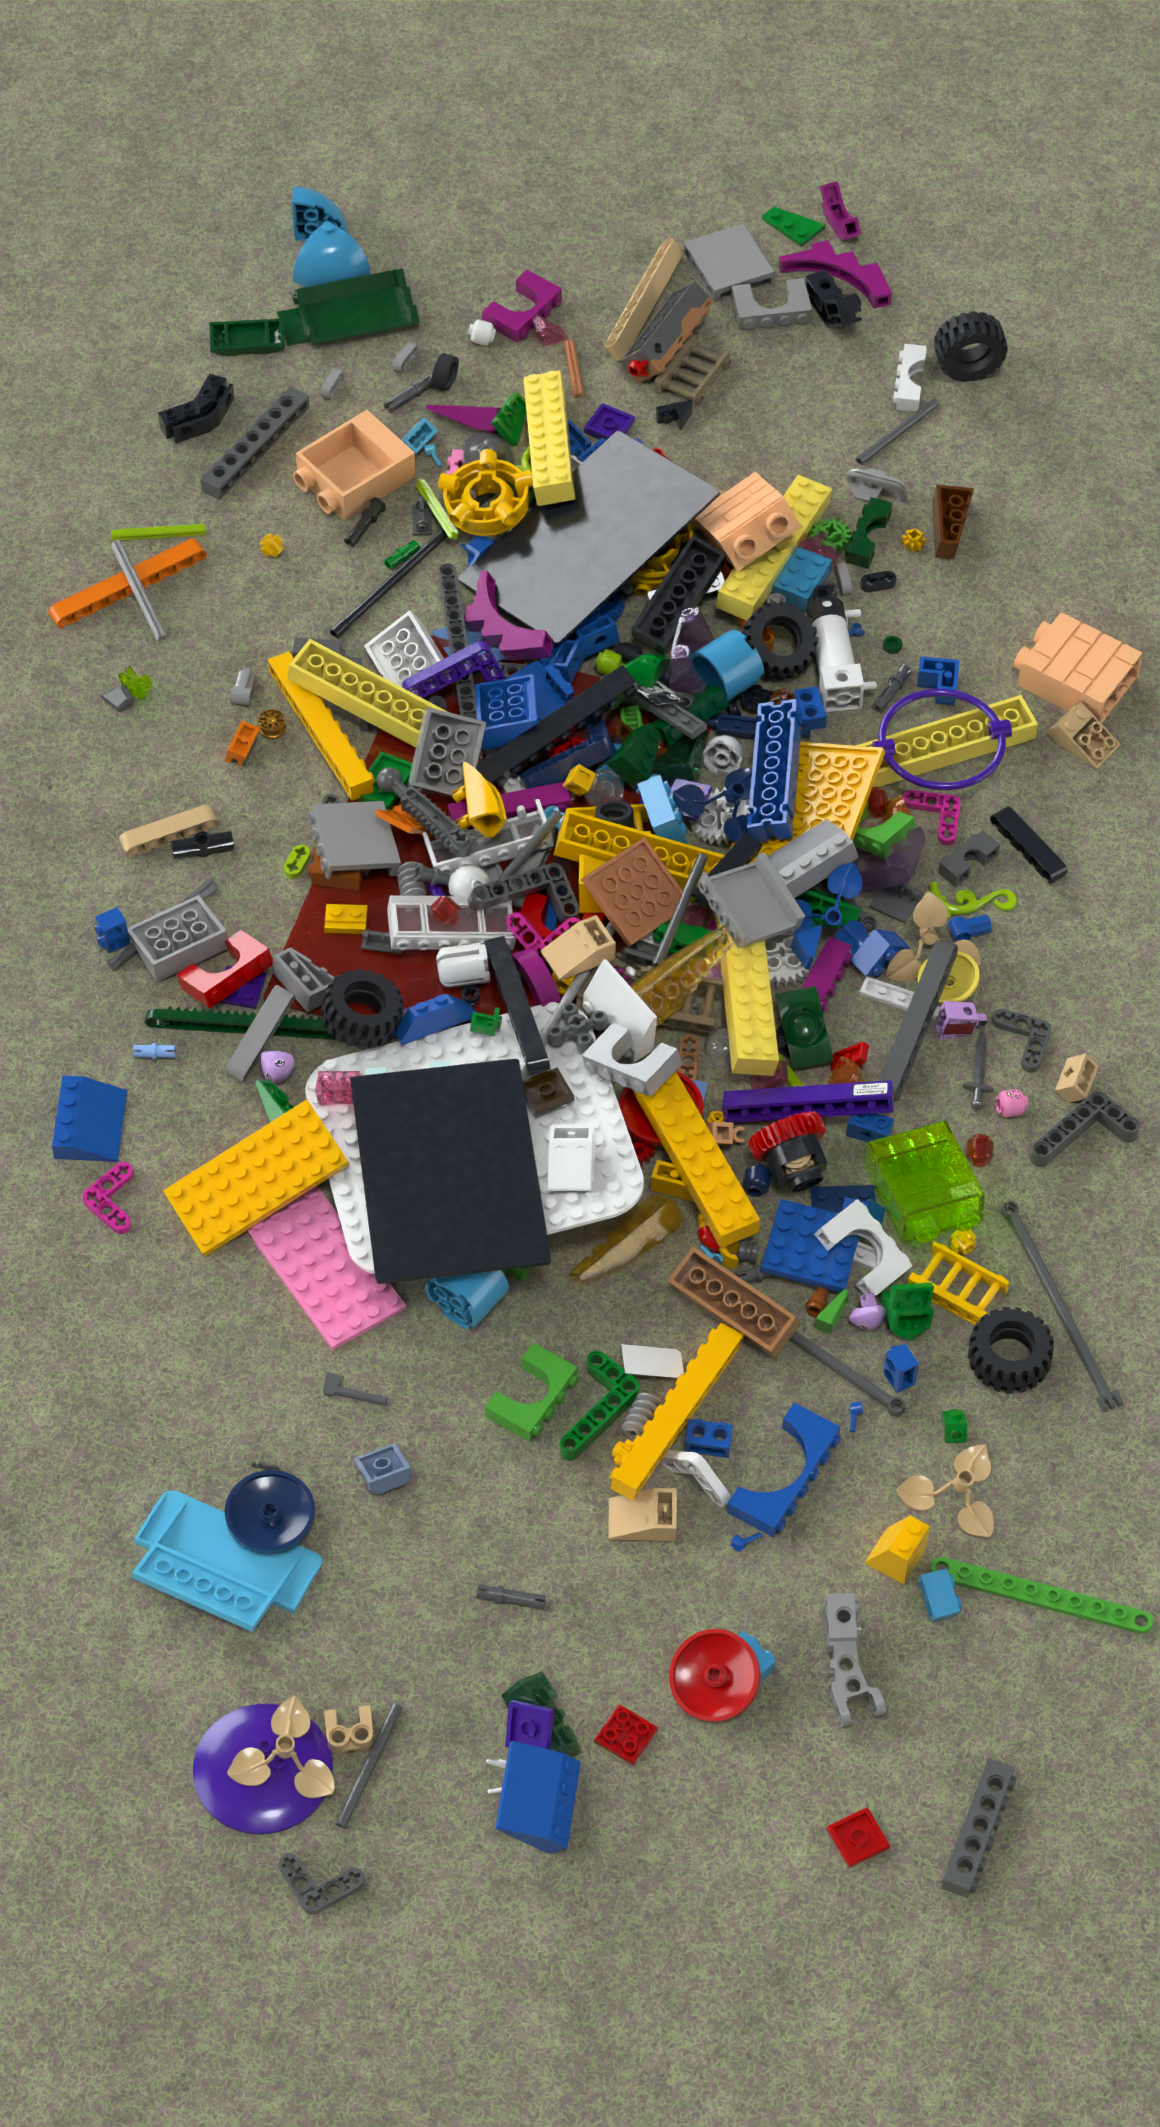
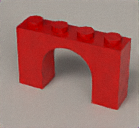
[515,893,607,945]
[176,930,273,1009]

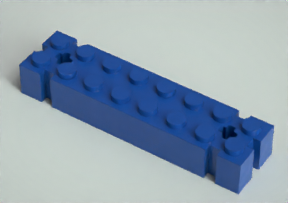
[747,699,803,842]

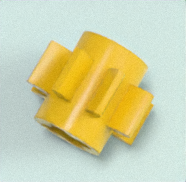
[902,529,926,552]
[260,533,284,557]
[950,1228,976,1255]
[612,1439,633,1466]

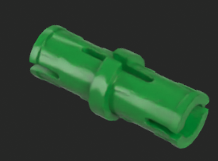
[384,540,420,570]

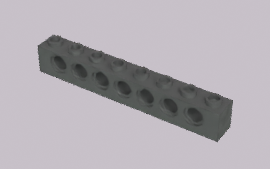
[200,386,309,500]

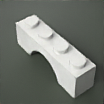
[893,344,927,412]

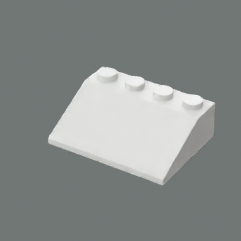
[364,611,450,691]
[583,959,657,1063]

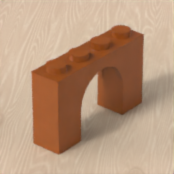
[308,842,363,891]

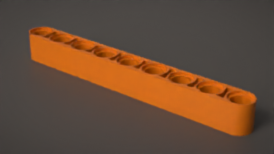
[48,538,207,629]

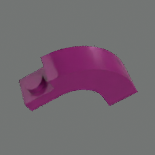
[819,181,862,240]
[512,948,561,1007]

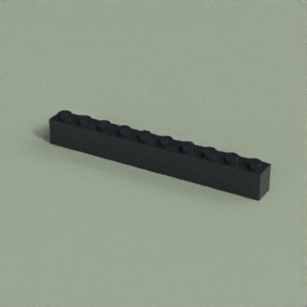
[476,665,638,787]

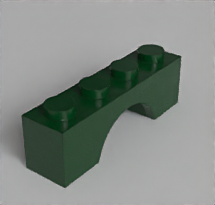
[845,497,893,569]
[651,685,728,746]

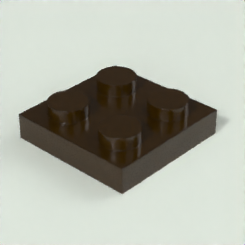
[523,1067,575,1116]

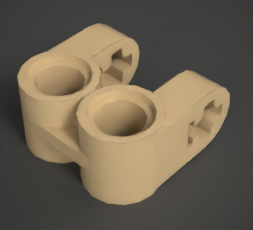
[324,1705,374,1755]

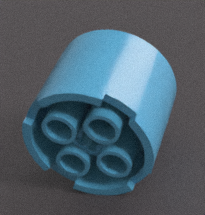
[690,630,764,702]
[425,1270,509,1329]

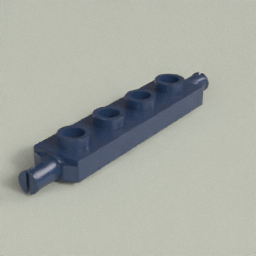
[705,713,811,739]

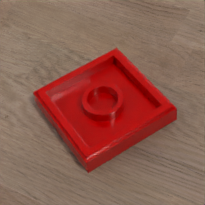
[826,1807,890,1868]

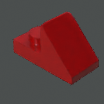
[830,1041,869,1076]

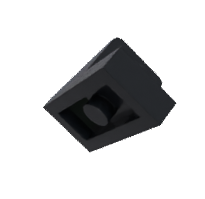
[655,399,693,431]

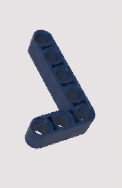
[520,718,616,789]

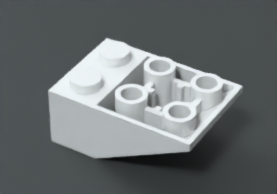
[548,1124,597,1191]

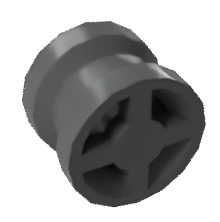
[739,1240,758,1264]

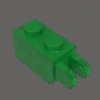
[653,922,713,960]

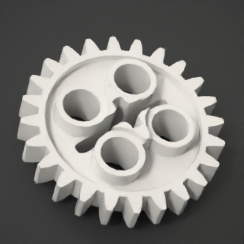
[689,787,751,845]
[765,930,815,987]

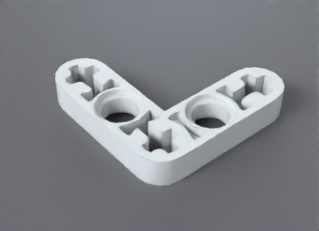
[661,1450,731,1508]

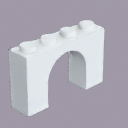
[814,1199,912,1296]

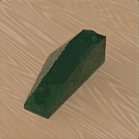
[652,721,709,784]
[501,1671,582,1758]

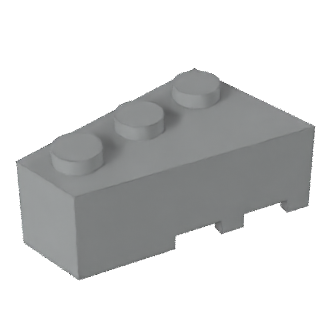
[272,947,334,1012]

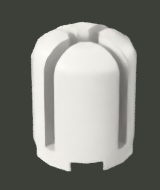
[436,942,490,988]

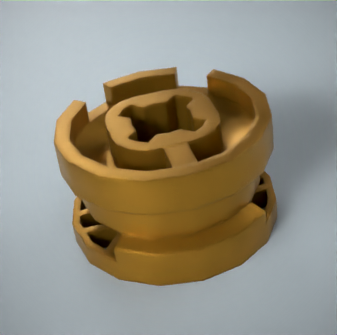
[258,709,286,740]

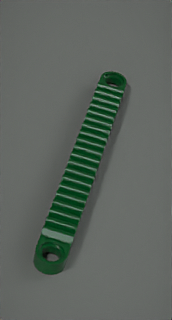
[144,1006,336,1040]

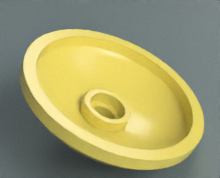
[918,951,980,1005]

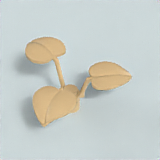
[886,891,982,981]
[896,1444,994,1538]
[227,1696,335,1798]

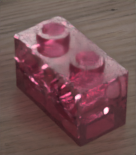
[315,1071,361,1104]

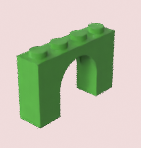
[853,800,917,859]
[485,1343,579,1442]

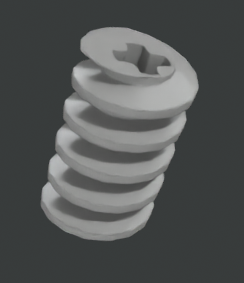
[396,862,426,896]
[621,1393,663,1440]

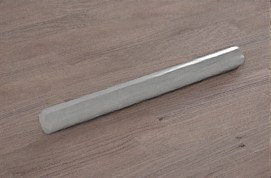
[111,540,166,641]

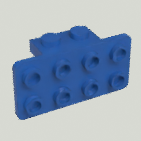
[508,661,574,721]

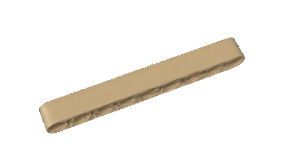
[605,237,684,361]

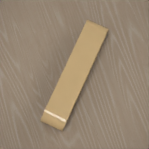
[119,805,219,858]

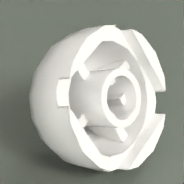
[703,735,744,775]
[448,865,490,896]

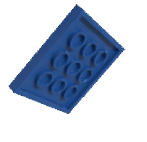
[760,1199,859,1292]

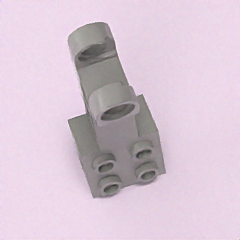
[824,1593,887,1727]

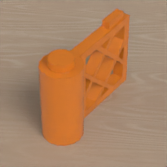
[375,804,432,838]

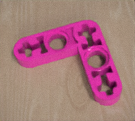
[902,790,960,846]
[506,912,581,962]
[82,1162,134,1234]

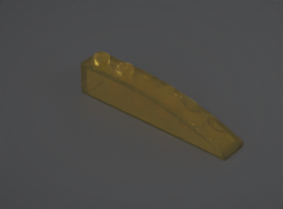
[630,926,734,1027]
[568,1194,686,1280]

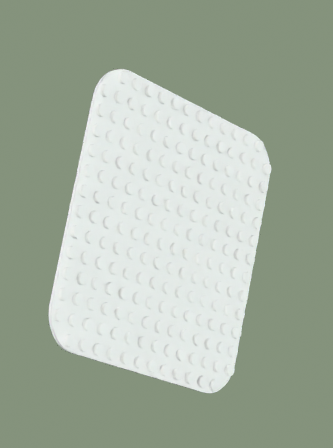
[305,1002,644,1274]

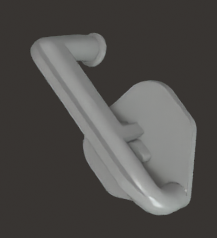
[846,468,909,504]

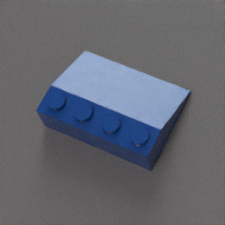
[475,674,538,750]
[52,1075,127,1162]
[495,1741,581,1854]

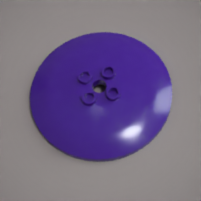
[193,1704,333,1835]

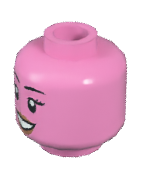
[995,1089,1028,1118]

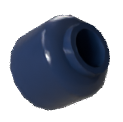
[742,1164,772,1197]

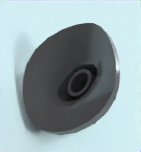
[462,433,513,465]

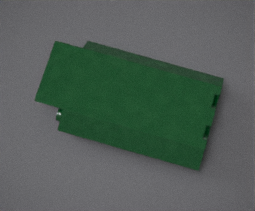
[277,268,420,346]

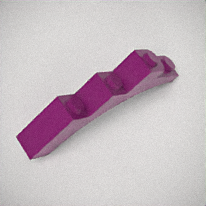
[779,240,892,309]
[464,570,553,661]

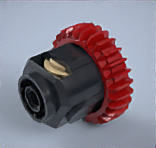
[748,1111,828,1193]

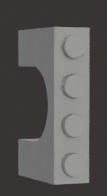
[731,278,812,330]
[582,1023,682,1097]

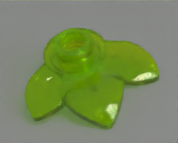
[118,666,152,699]

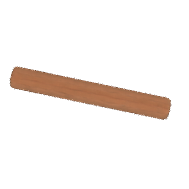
[565,340,584,398]

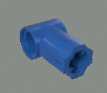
[948,914,992,942]

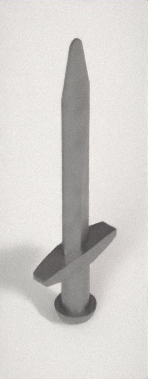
[963,1030,994,1110]

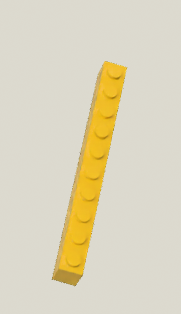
[268,651,375,801]
[610,1323,744,1501]

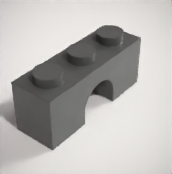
[938,830,1000,888]

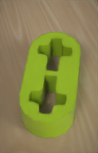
[284,845,311,879]

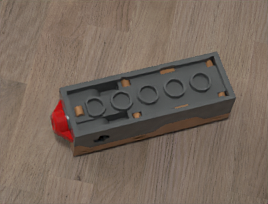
[619,280,714,383]

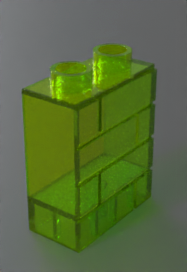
[866,1120,985,1243]

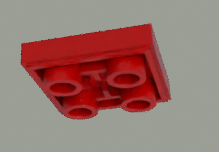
[594,1704,658,1765]

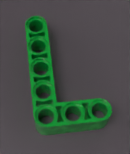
[560,1350,639,1461]

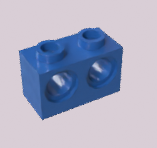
[794,686,827,730]
[94,907,130,954]
[883,1343,919,1393]
[685,1419,733,1458]

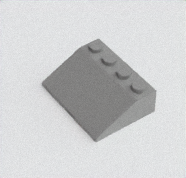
[407,707,486,800]
[767,819,859,898]
[128,895,228,982]

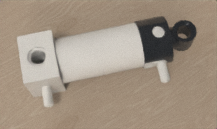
[805,585,877,712]

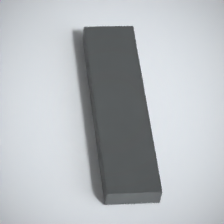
[638,695,707,739]

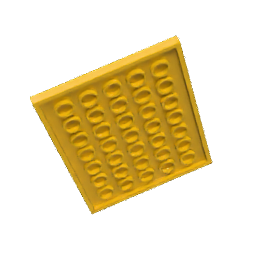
[730,742,885,879]

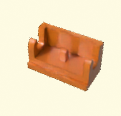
[224,721,260,766]

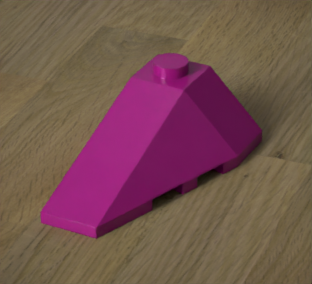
[426,405,502,434]

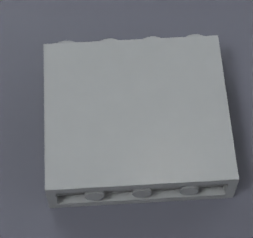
[683,224,775,302]
[308,801,401,879]
[698,852,805,949]

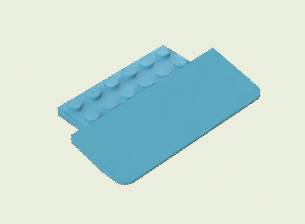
[132,1490,323,1632]

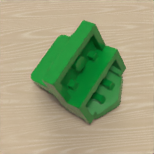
[880,1282,934,1341]

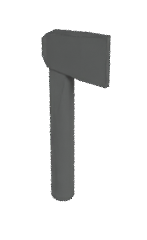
[323,1372,388,1406]

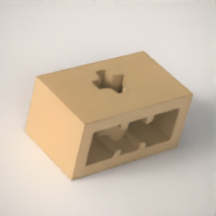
[1055,1054,1099,1103]

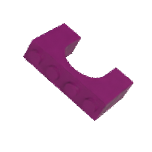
[482,269,562,343]

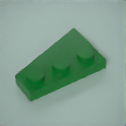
[762,206,826,247]
[491,392,527,446]

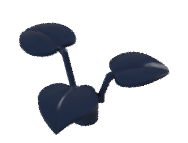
[673,768,752,843]

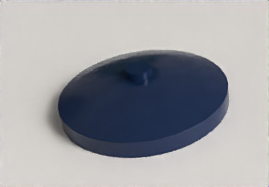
[225,1470,315,1554]

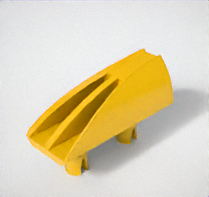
[452,762,507,838]

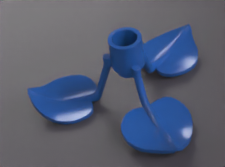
[790,862,868,954]

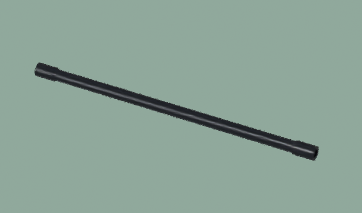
[330,493,496,639]

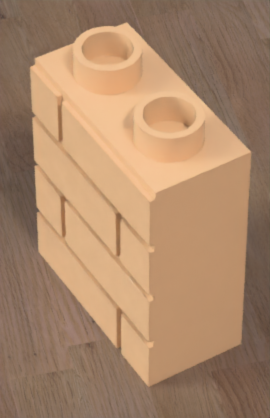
[293,410,416,521]
[695,472,802,571]
[1014,613,1142,724]

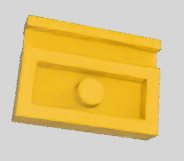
[324,904,368,934]

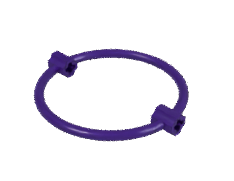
[872,689,1012,790]

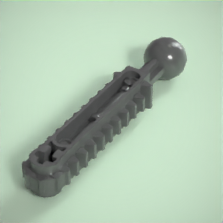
[377,767,475,858]

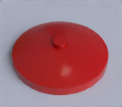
[619,1071,703,1146]
[669,1629,761,1722]

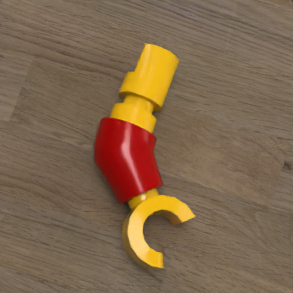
[698,1213,740,1269]

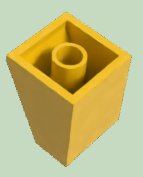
[579,854,606,913]
[865,1515,930,1584]

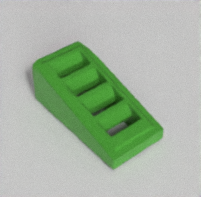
[620,706,643,730]
[815,1289,849,1334]

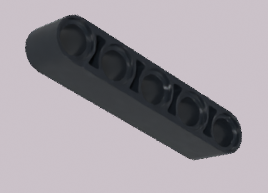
[990,806,1068,884]
[692,833,763,908]

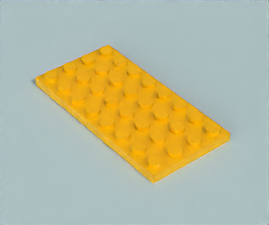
[163,1099,350,1257]

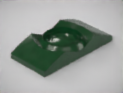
[209,318,285,356]
[775,986,834,1071]

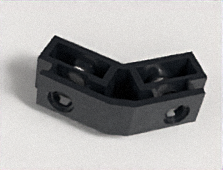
[805,269,862,328]
[158,373,234,444]

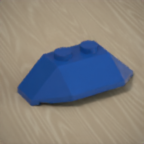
[394,994,477,1045]

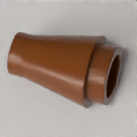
[806,1286,829,1317]

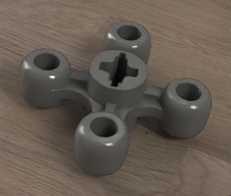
[548,1003,608,1053]

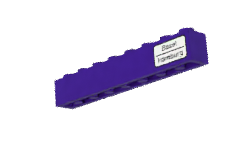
[722,1080,894,1123]

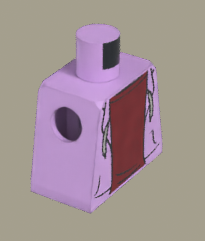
[934,1001,987,1040]

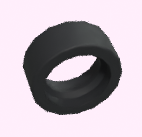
[432,353,459,391]
[595,801,634,828]

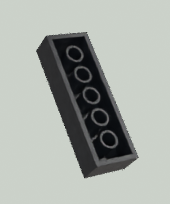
[631,535,726,656]

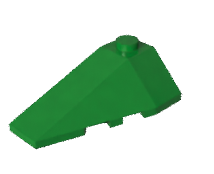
[624,653,674,688]
[794,888,862,928]
[255,1079,295,1122]

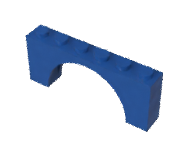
[727,1403,841,1538]

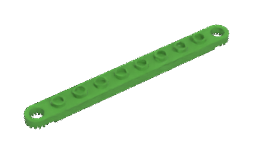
[930,1557,1153,1634]

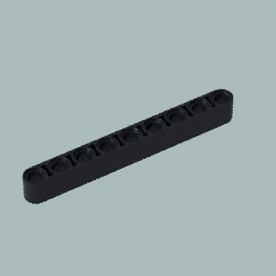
[484,936,551,1075]

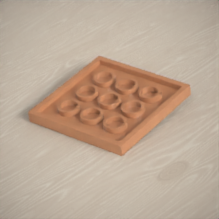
[581,837,691,947]

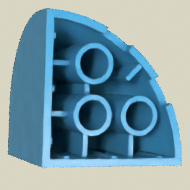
[292,186,349,241]
[293,221,370,287]

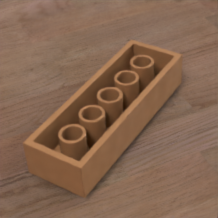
[667,1246,801,1358]

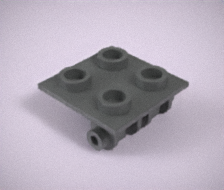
[869,875,923,923]

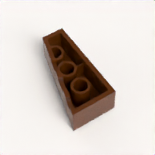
[932,485,974,559]

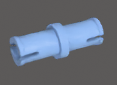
[133,1043,177,1060]

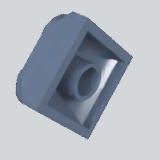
[354,1443,412,1494]

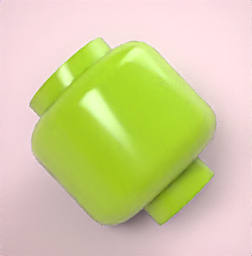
[594,649,624,676]

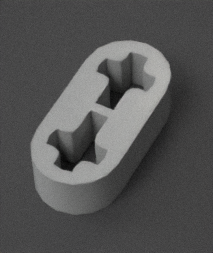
[393,342,419,373]
[321,368,344,400]
[835,562,852,595]

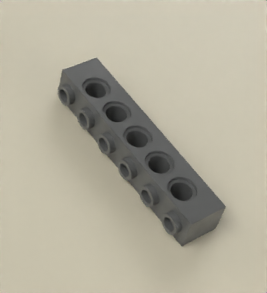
[941,1758,1017,1898]

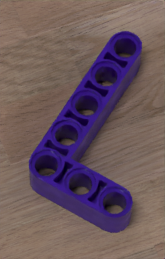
[402,641,506,698]

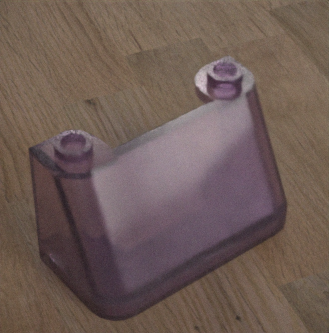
[667,607,714,695]
[852,826,925,895]

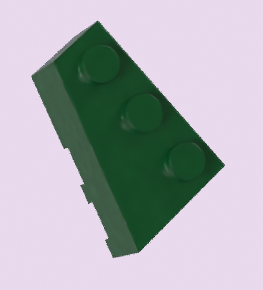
[605,723,662,787]

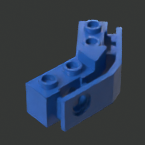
[542,611,620,684]

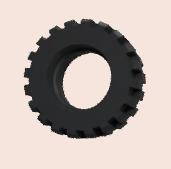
[934,311,1008,382]
[741,601,818,680]
[321,969,404,1049]
[968,1307,1054,1393]

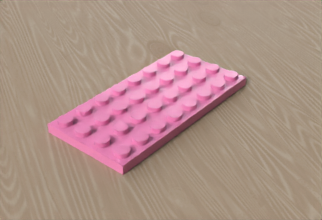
[246,1186,406,1350]

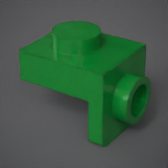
[470,1007,502,1036]
[942,1409,967,1443]

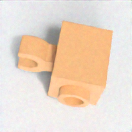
[706,1122,744,1146]

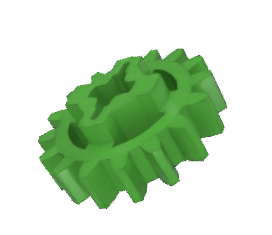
[810,518,851,555]

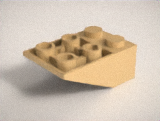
[1047,701,1121,769]
[541,915,616,980]
[608,1488,677,1541]

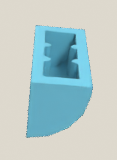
[401,417,438,454]

